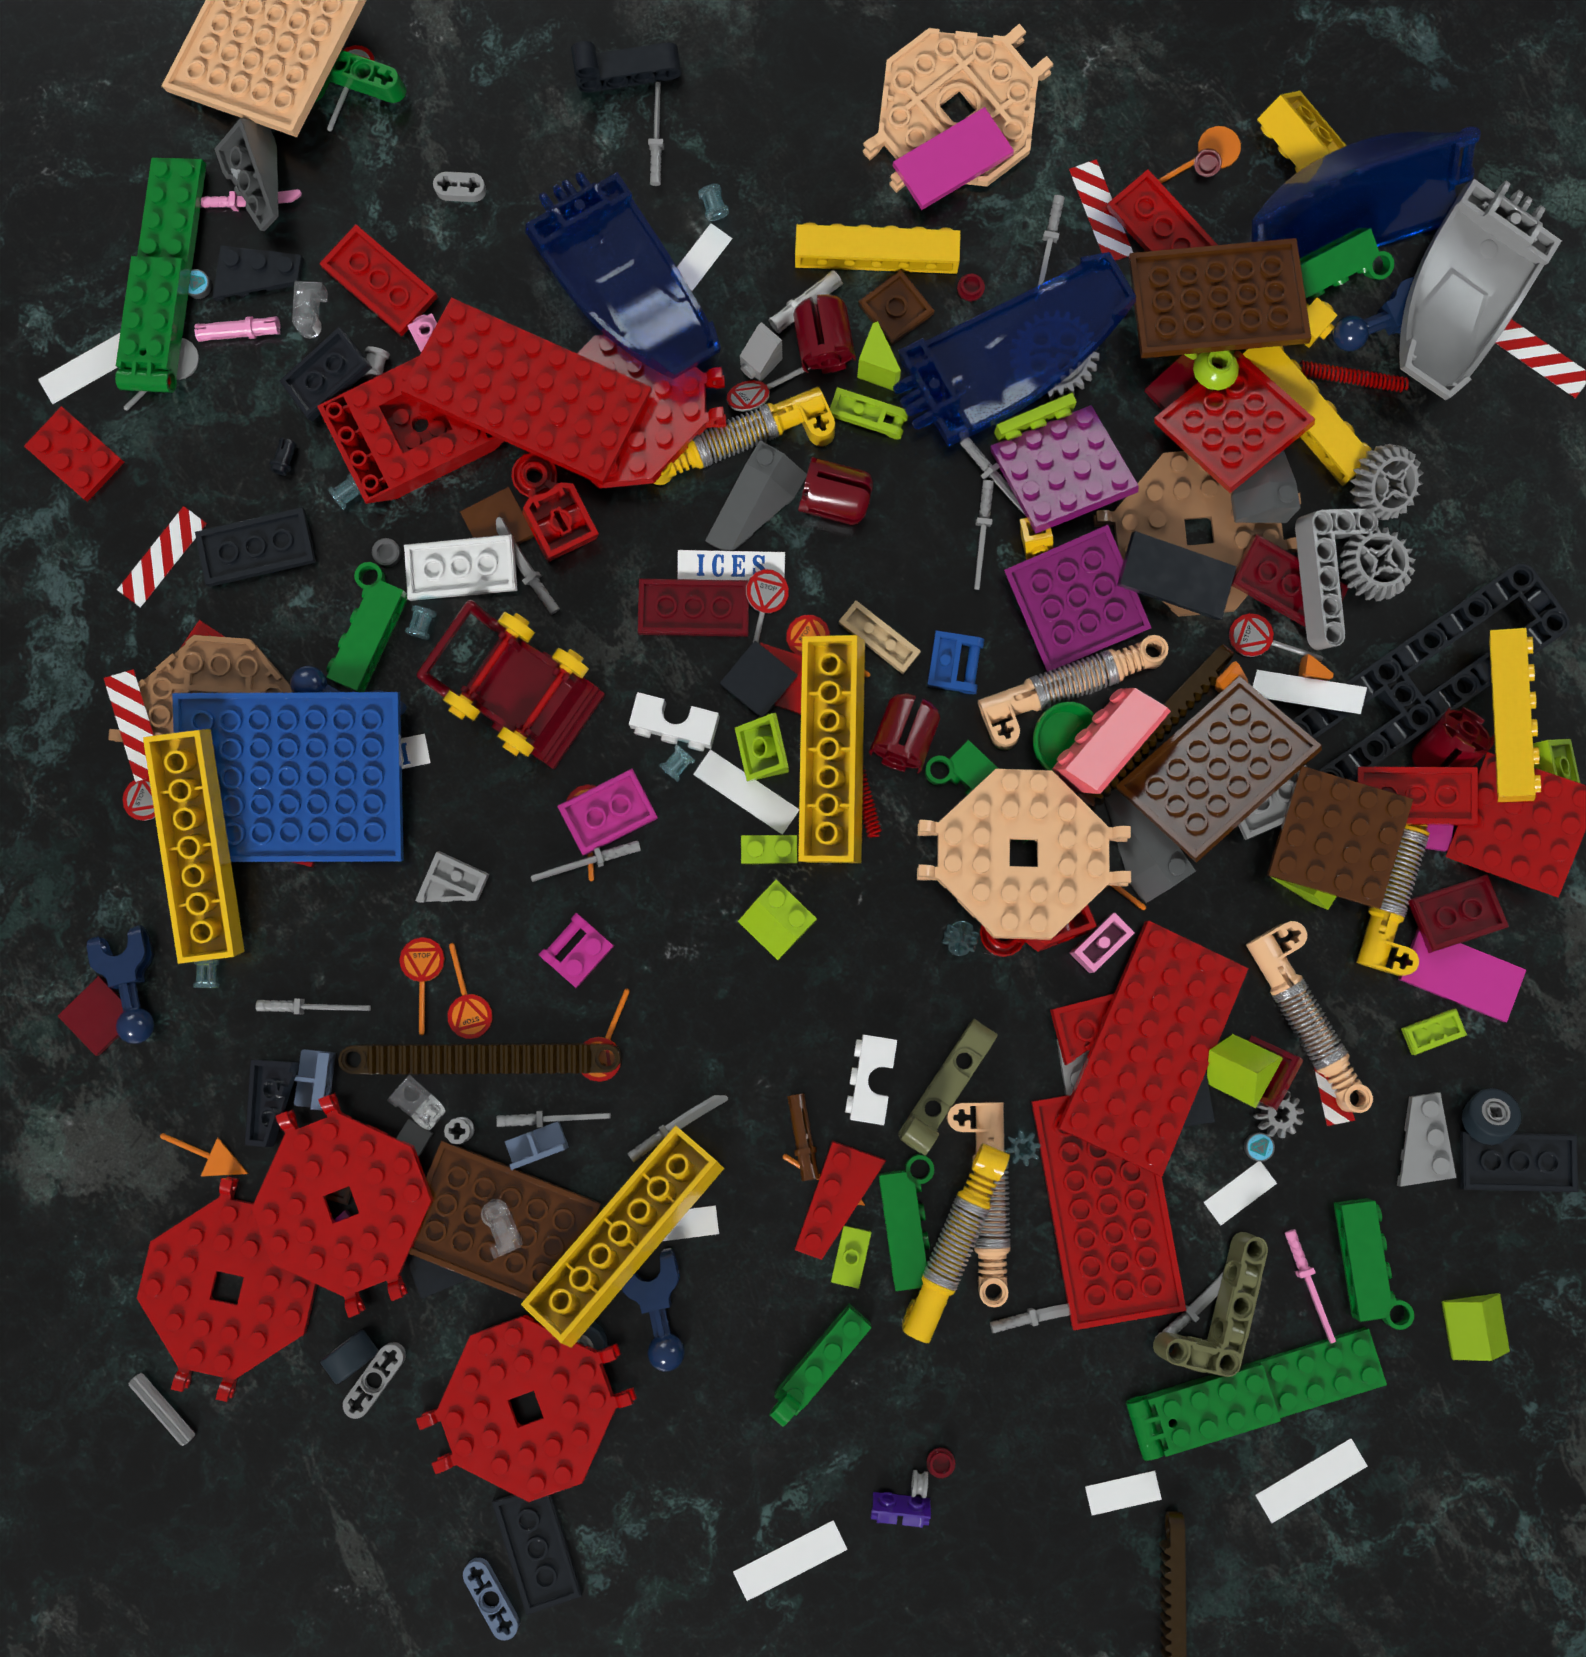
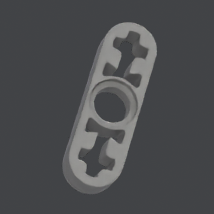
[343,1342,406,1419]

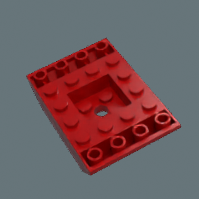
[317,356,504,504]

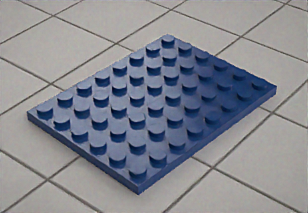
[172,692,404,862]

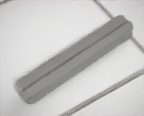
[128,1373,195,1446]

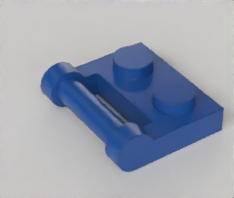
[927,631,984,694]

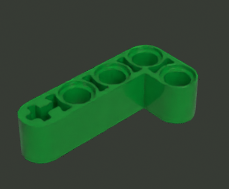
[315,50,406,103]

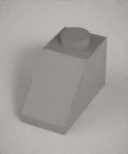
[740,322,782,382]

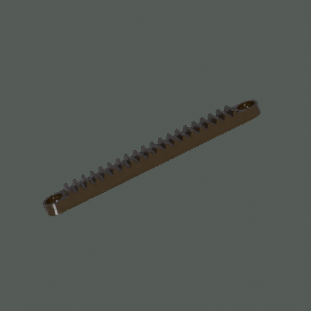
[1034,644,1234,846]
[338,1043,622,1075]
[1159,1511,1187,1657]

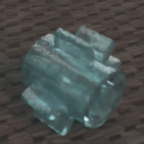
[943,921,979,956]
[1005,1130,1042,1166]

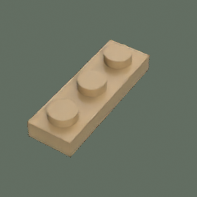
[838,601,921,674]

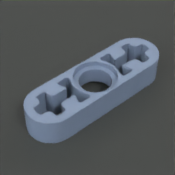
[463,1558,520,1640]

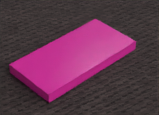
[893,107,1014,210]
[1398,928,1526,1022]

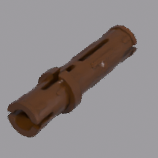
[787,1093,819,1181]

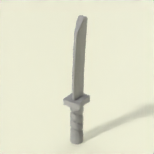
[648,82,664,186]
[1035,195,1065,302]
[960,437,1026,516]
[974,480,994,590]
[496,517,560,615]
[531,840,641,882]
[256,999,371,1014]
[628,1095,728,1162]
[497,1111,611,1127]
[1155,1271,1224,1338]
[990,1304,1069,1333]

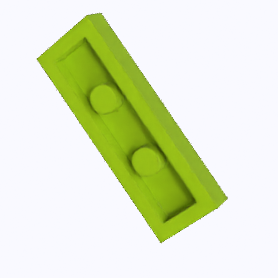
[994,393,1077,442]

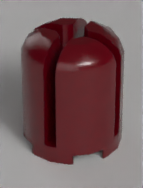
[793,294,856,374]
[798,457,873,525]
[869,693,940,773]
[1412,707,1495,767]

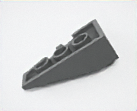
[215,118,278,231]
[705,440,807,551]
[1231,450,1300,523]
[1103,789,1196,904]

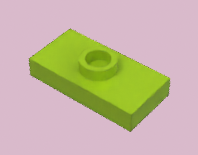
[1401,1009,1467,1055]
[831,1225,872,1289]

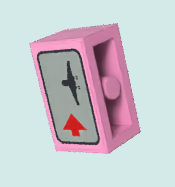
[1070,912,1134,973]

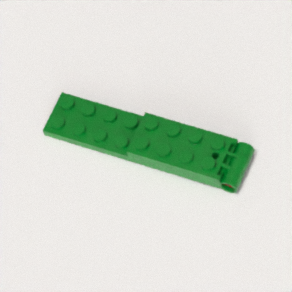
[115,158,207,393]
[1126,1327,1387,1461]

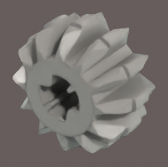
[1254,1091,1304,1138]

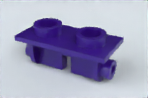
[871,1492,931,1528]

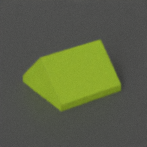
[857,321,901,391]
[735,713,789,781]
[1207,1034,1283,1108]
[1442,1293,1510,1361]

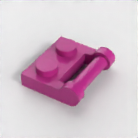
[539,913,614,988]

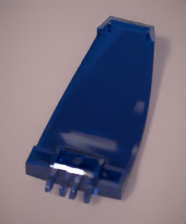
[525,172,721,379]
[893,252,1136,447]

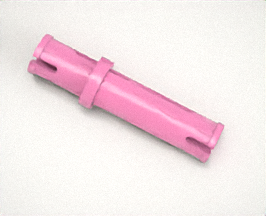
[194,316,281,342]

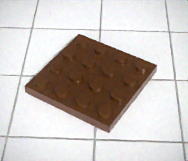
[1267,766,1413,909]

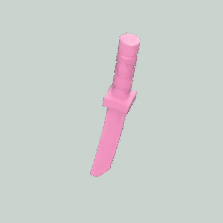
[200,189,302,211]
[1285,1229,1336,1343]

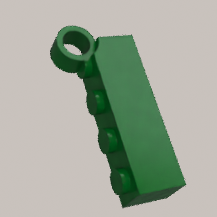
[1300,228,1394,299]
[326,562,408,692]
[925,740,1028,844]
[878,1154,934,1291]
[1334,1198,1414,1330]
[769,1304,872,1427]

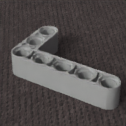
[1295,508,1378,650]

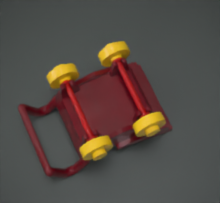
[417,600,605,769]

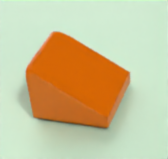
[1299,654,1334,681]
[1215,661,1248,693]

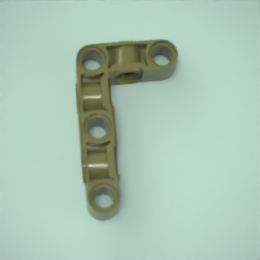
[898,1019,998,1155]
[1153,1232,1268,1377]

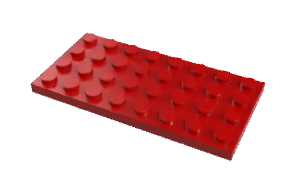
[401,297,652,486]
[1057,920,1249,1176]
[1031,1095,1187,1330]

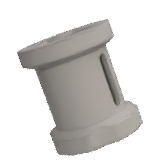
[363,346,390,380]
[444,1117,475,1144]

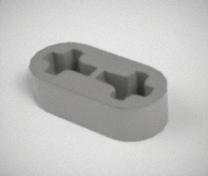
[433,172,486,202]

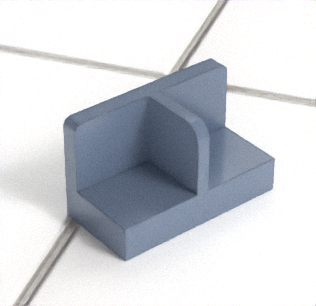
[294,1049,336,1110]
[505,1121,569,1170]

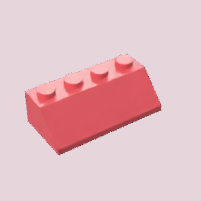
[1052,688,1171,794]

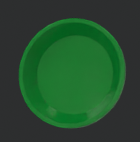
[1033,702,1094,777]

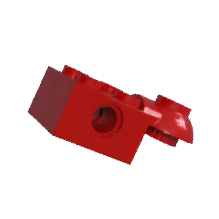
[511,453,599,563]
[980,905,1097,957]

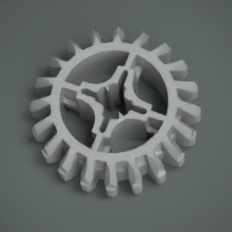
[1350,444,1423,520]
[1338,526,1416,602]

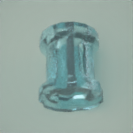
[698,184,729,221]
[328,473,362,509]
[405,605,437,640]
[659,745,695,782]
[193,959,220,988]

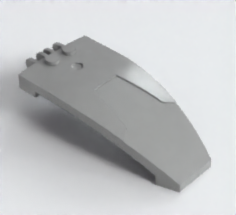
[1399,179,1562,400]

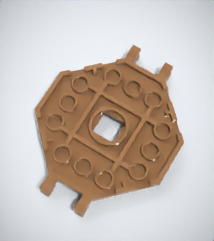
[1093,451,1301,617]
[109,635,293,742]

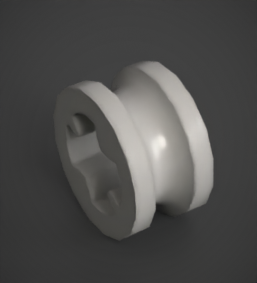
[911,1470,928,1499]

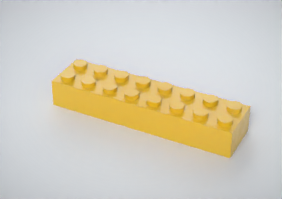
[798,635,865,863]
[143,729,245,964]
[521,1125,724,1348]

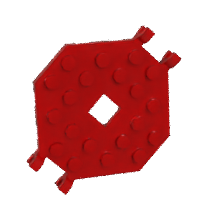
[577,330,727,488]
[251,1093,434,1318]
[137,1176,317,1402]
[416,1315,637,1502]

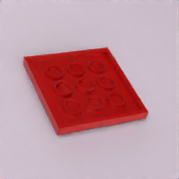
[1154,350,1315,493]
[1446,752,1586,898]

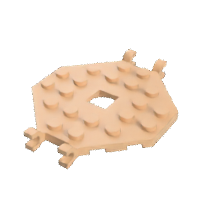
[863,24,1053,193]
[917,769,1131,940]

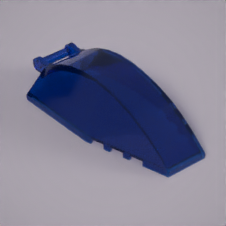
[1251,127,1481,258]

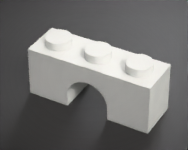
[629,692,720,751]
[845,1035,897,1125]

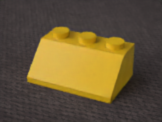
[1257,91,1351,181]

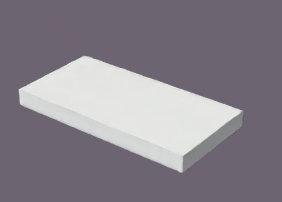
[404,534,517,601]

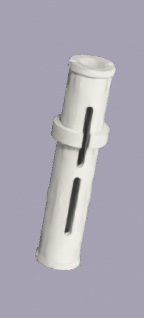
[769,270,843,334]

